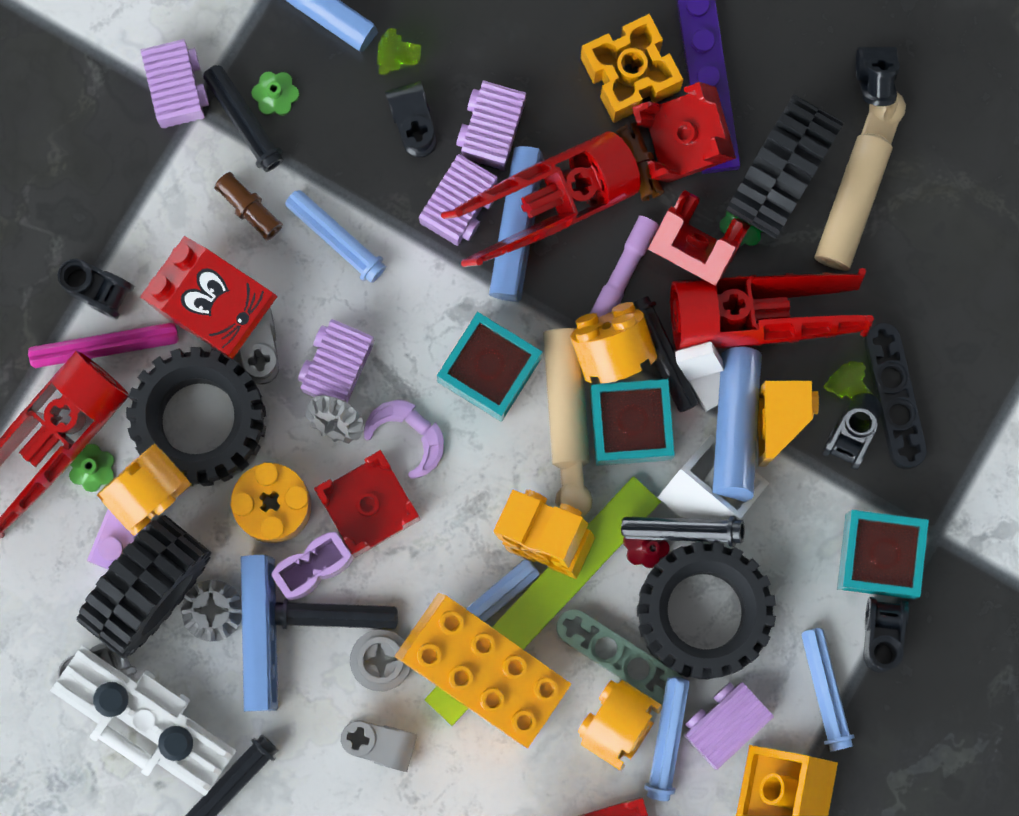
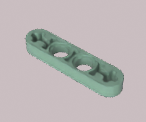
[556,610,689,704]

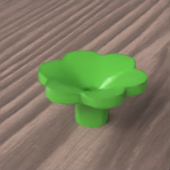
[251,72,299,116]
[69,444,115,492]

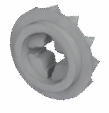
[305,395,364,444]
[181,579,242,641]
[350,630,410,691]

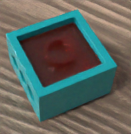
[437,311,543,422]
[590,379,675,466]
[837,510,929,599]

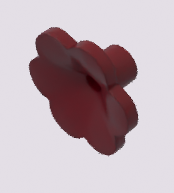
[623,538,670,568]

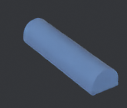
[285,0,378,52]
[489,146,545,303]
[712,347,762,502]
[241,555,278,712]

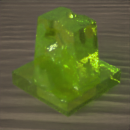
[377,28,421,75]
[823,361,874,399]

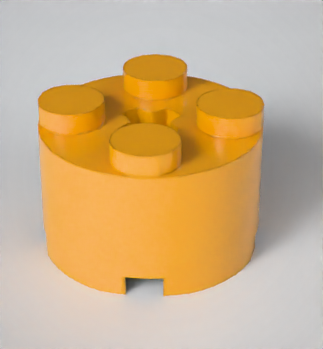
[570,302,657,383]
[97,444,191,536]
[230,463,311,543]
[578,680,662,771]

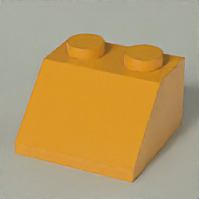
[758,381,819,467]
[736,745,838,816]

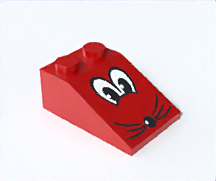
[140,236,278,359]

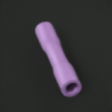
[590,216,659,317]

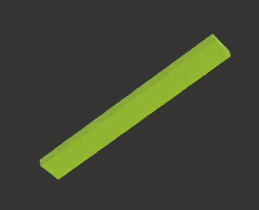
[424,476,661,726]

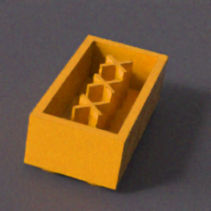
[394,593,571,749]

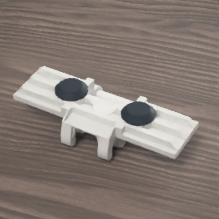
[50,646,237,796]

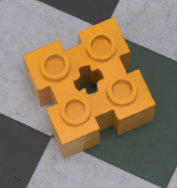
[580,14,683,123]
[493,490,595,579]

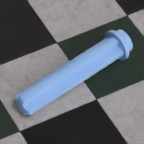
[285,190,386,283]
[466,559,539,622]
[801,628,855,752]
[644,676,689,801]

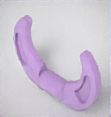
[364,400,444,478]

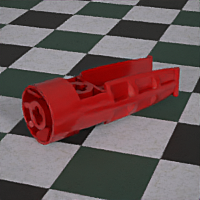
[441,131,641,267]
[670,268,874,350]
[0,350,129,538]

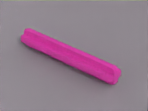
[28,322,179,368]

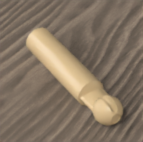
[814,92,906,271]
[543,328,593,517]

